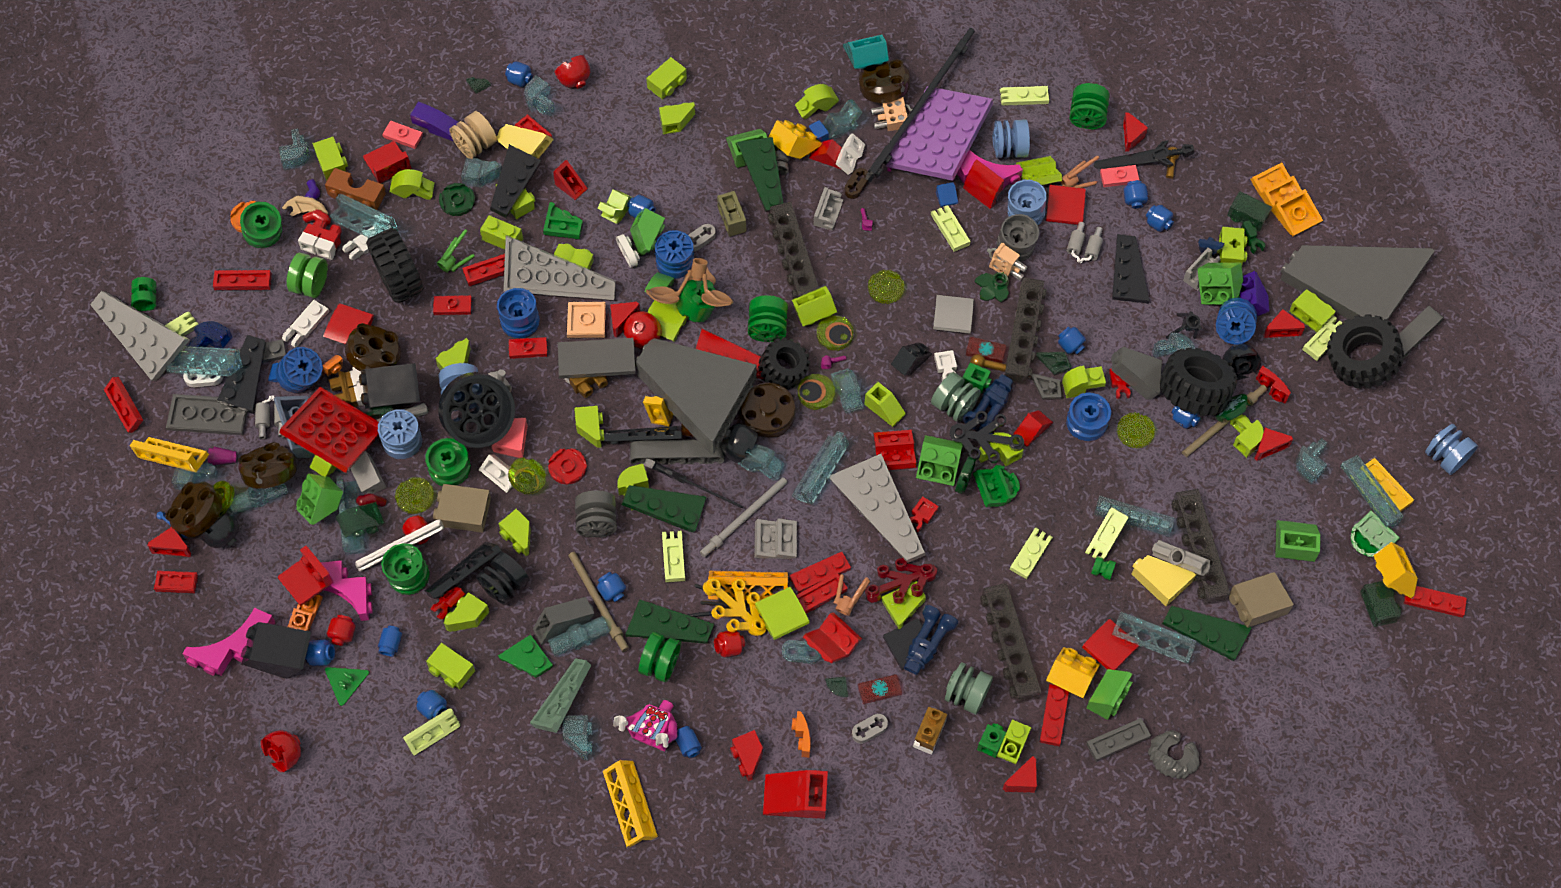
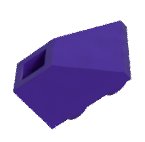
[1238,271,1269,316]

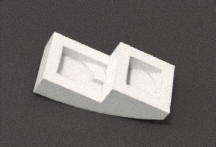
[836,133,865,175]

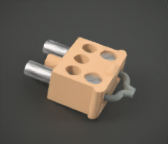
[871,97,912,131]
[987,243,1027,280]

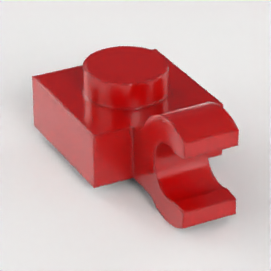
[431,586,465,619]

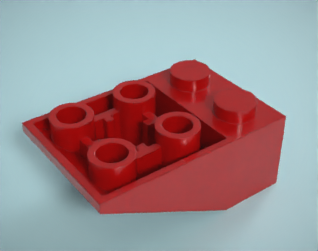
[763,770,828,819]

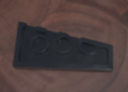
[490,144,541,218]
[1112,234,1150,304]
[217,335,266,414]
[604,425,682,444]
[424,542,502,599]

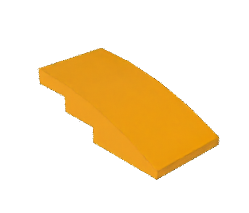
[1250,163,1323,237]

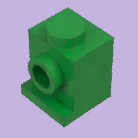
[962,363,992,393]
[977,723,1006,758]

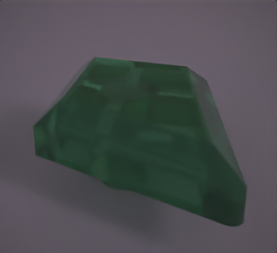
[1036,352,1072,375]
[366,406,393,420]

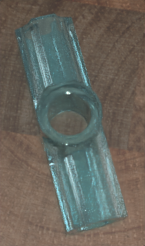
[227,483,289,515]
[548,616,610,657]

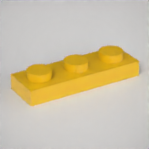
[1359,458,1414,513]

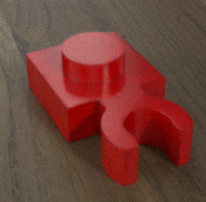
[1109,368,1131,399]
[910,496,939,532]

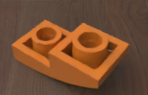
[321,355,343,376]
[288,595,323,631]
[792,711,810,758]

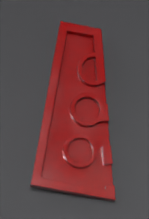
[696,329,765,380]

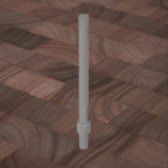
[700,477,787,558]

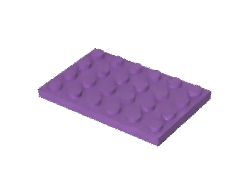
[887,86,993,181]

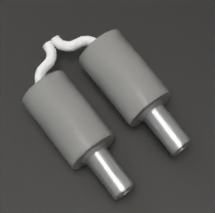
[1066,222,1103,263]
[255,396,285,439]

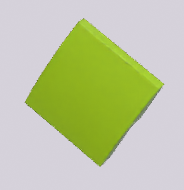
[1016,156,1062,185]
[648,300,688,342]
[755,587,810,640]

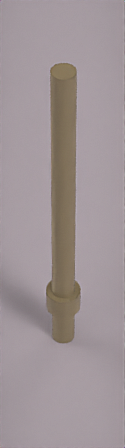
[1182,385,1267,458]
[568,552,629,652]

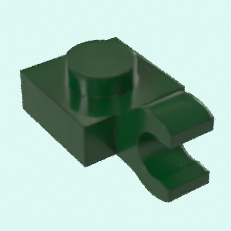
[1241,220,1265,254]

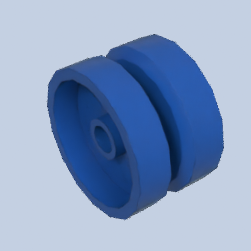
[1066,392,1111,441]

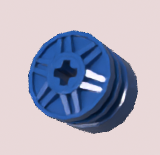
[655,230,694,279]
[497,288,540,338]
[1216,298,1257,344]
[275,347,323,393]

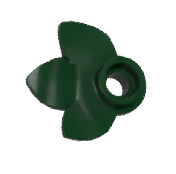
[974,272,1009,302]

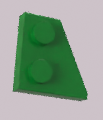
[543,202,583,239]
[498,635,553,678]

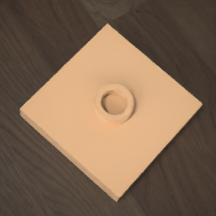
[567,302,606,338]

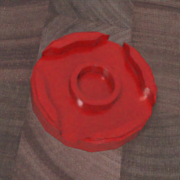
[548,448,587,485]

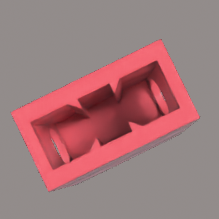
[492,418,528,458]

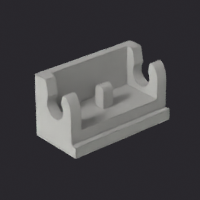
[814,187,843,231]
[1183,248,1220,291]
[350,451,386,494]

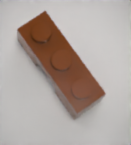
[325,168,386,211]

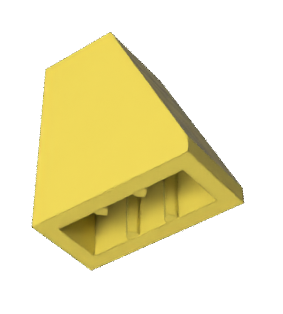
[496,124,554,159]
[1132,555,1196,606]

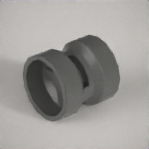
[775,151,789,175]

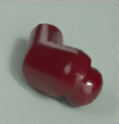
[356,493,386,508]

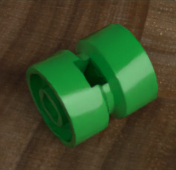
[131,277,156,311]

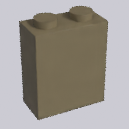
[433,484,491,533]
[1229,572,1294,628]

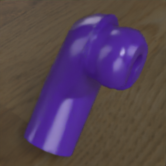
[304,179,320,200]

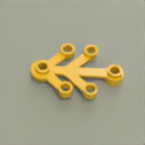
[703,578,766,636]

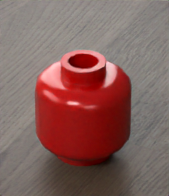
[402,515,430,545]
[327,615,356,646]
[714,631,745,658]

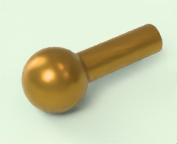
[1166,146,1180,179]
[970,354,1006,372]

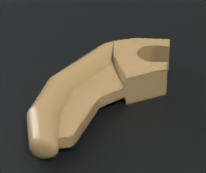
[282,196,328,216]

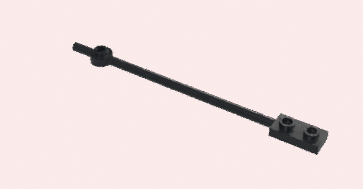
[865,28,975,182]

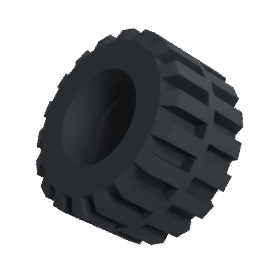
[758,338,810,390]

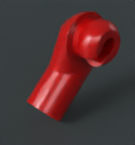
[303,209,331,225]

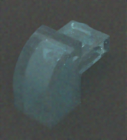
[525,75,555,116]
[822,99,862,138]
[279,128,311,171]
[1152,333,1195,358]
[831,368,864,413]
[1295,438,1327,485]
[738,444,784,480]
[171,457,219,490]

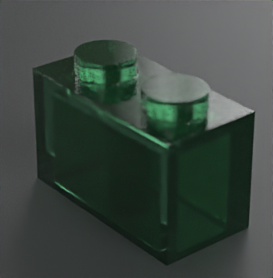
[1227,191,1272,232]
[336,502,385,539]
[1360,581,1401,627]

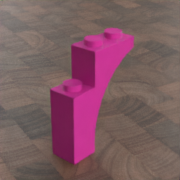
[957,150,1023,190]
[321,561,373,621]
[182,608,275,676]

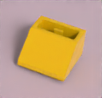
[768,120,822,159]
[1374,542,1418,598]
[1046,647,1100,698]

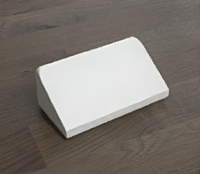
[479,454,515,493]

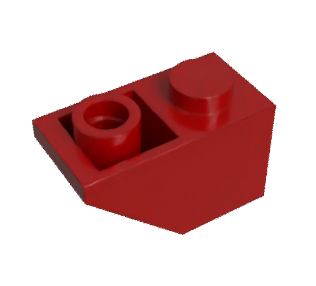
[730,730,763,781]

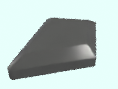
[1031,374,1061,400]

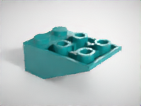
[843,35,889,69]

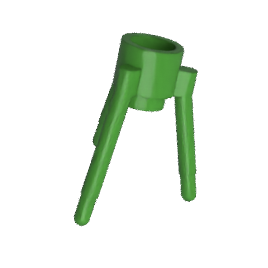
[437,229,475,273]

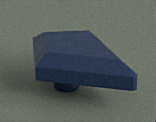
[1198,237,1225,256]

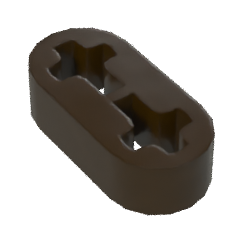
[844,168,868,199]

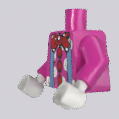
[613,700,678,752]

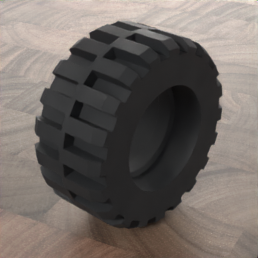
[366,228,424,303]
[1327,314,1404,389]
[1160,348,1237,416]

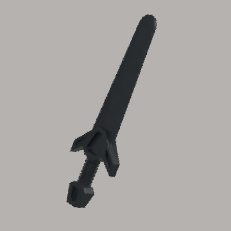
[1094,140,1194,169]
[644,458,743,508]

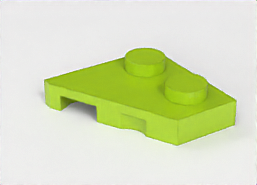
[881,581,926,629]

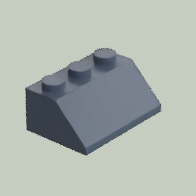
[274,396,315,458]

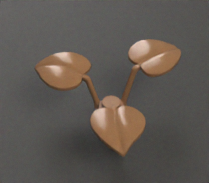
[646,258,733,307]

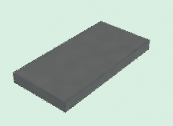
[558,338,635,379]
[166,394,247,435]

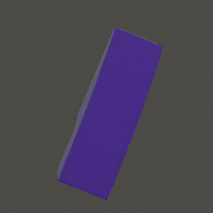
[410,101,458,141]

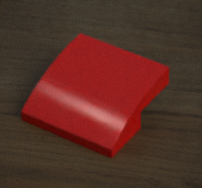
[963,159,1004,209]
[1046,185,1086,225]
[323,303,374,344]
[874,430,916,470]
[1082,619,1140,670]

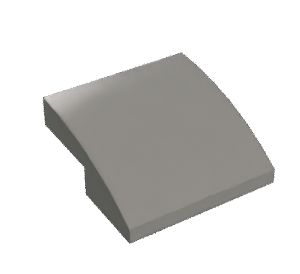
[933,295,974,333]
[754,519,797,559]

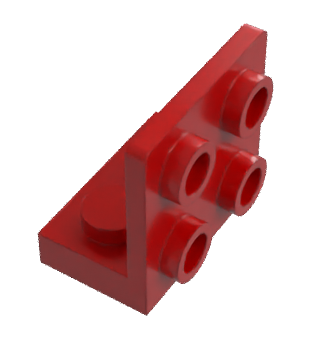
[363,141,411,183]
[278,545,333,606]
[803,612,862,663]

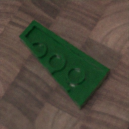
[736,137,784,212]
[621,485,706,533]
[625,600,714,644]
[1162,606,1252,661]

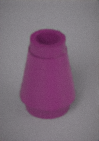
[208,446,237,465]

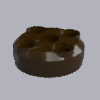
[859,59,910,103]
[345,323,401,372]
[740,383,796,437]
[238,442,297,489]
[165,482,223,537]

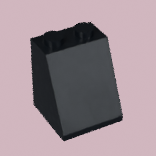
[359,363,420,409]
[241,622,311,679]

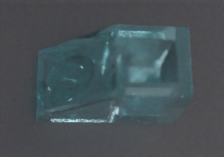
[461,158,502,188]
[563,715,593,761]

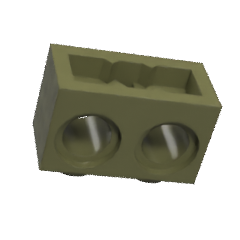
[717,191,746,237]

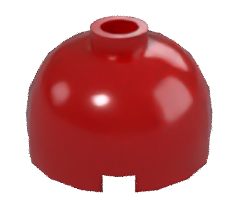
[554,55,591,89]
[624,311,662,349]
[261,730,301,772]

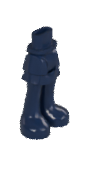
[963,374,1013,434]
[904,605,958,675]

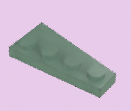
[530,658,591,733]

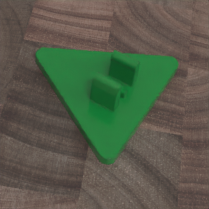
[325,667,369,706]

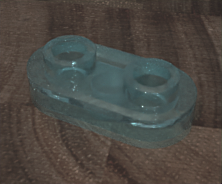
[782,640,821,664]

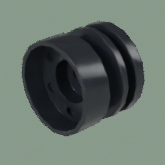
[476,552,530,605]

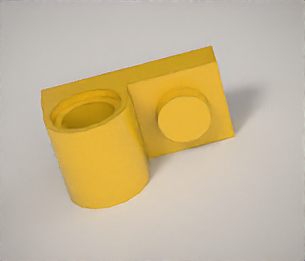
[643,396,674,426]

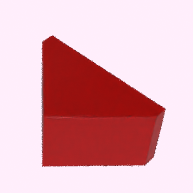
[1123,113,1148,152]
[809,139,842,170]
[553,160,588,200]
[610,302,640,338]
[1264,309,1305,338]
[1013,410,1053,447]
[1255,428,1293,461]
[147,527,191,557]
[1003,756,1037,793]

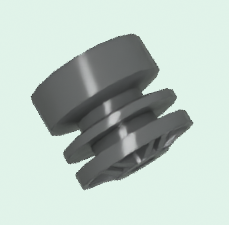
[996,214,1039,262]
[575,490,617,538]

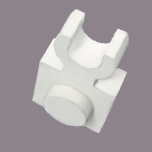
[934,350,957,381]

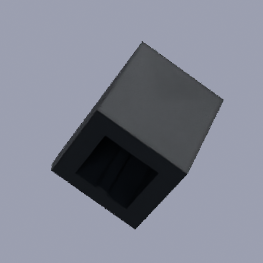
[891,343,932,376]

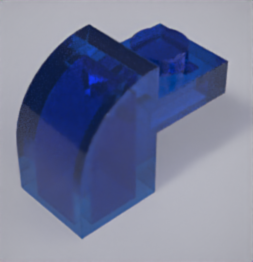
[188,321,232,358]

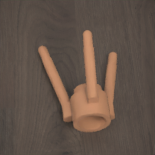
[1060,155,1099,188]
[833,574,870,616]

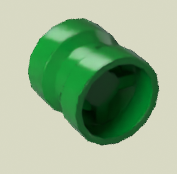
[1091,556,1116,580]

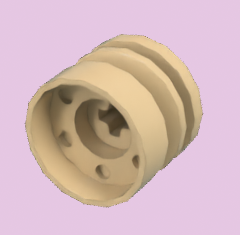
[450,111,497,159]

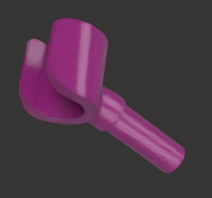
[861,208,873,231]
[821,355,846,369]

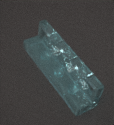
[330,193,399,238]
[166,346,243,376]
[792,431,849,505]
[1340,455,1404,528]
[336,476,366,556]
[1094,496,1175,537]
[1112,612,1197,664]

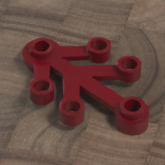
[865,558,937,604]

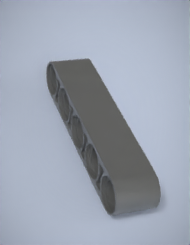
[1399,306,1444,359]
[630,440,724,465]

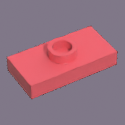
[382,121,423,149]
[1100,165,1139,187]

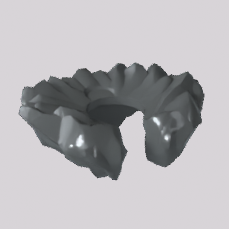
[1148,730,1200,779]

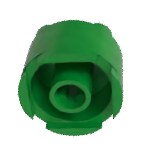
[676,280,716,322]

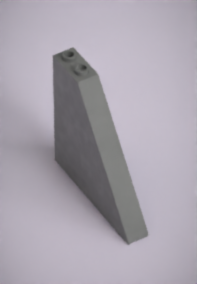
[1280,245,1435,320]
[635,338,757,455]

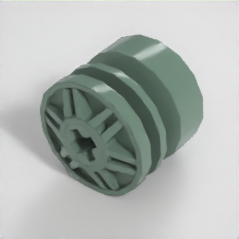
[931,372,981,423]
[944,662,993,715]

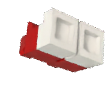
[298,219,342,260]

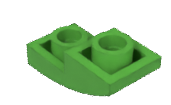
[645,272,674,292]

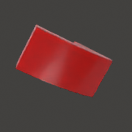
[1255,366,1291,403]

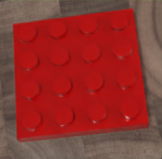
[279,387,379,473]

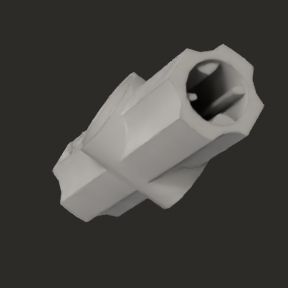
[1152,540,1211,576]

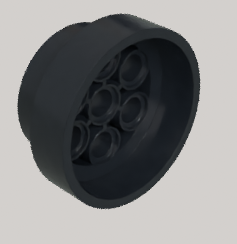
[438,372,515,448]

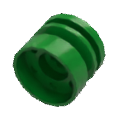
[1069,83,1110,130]
[748,295,788,342]
[381,543,430,595]

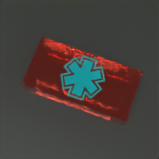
[966,337,1006,363]
[857,674,902,704]

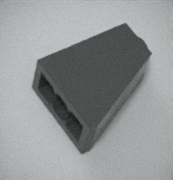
[1111,347,1162,400]
[533,597,594,645]

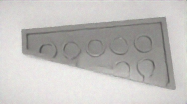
[504,236,616,300]
[90,291,190,381]
[828,454,925,563]

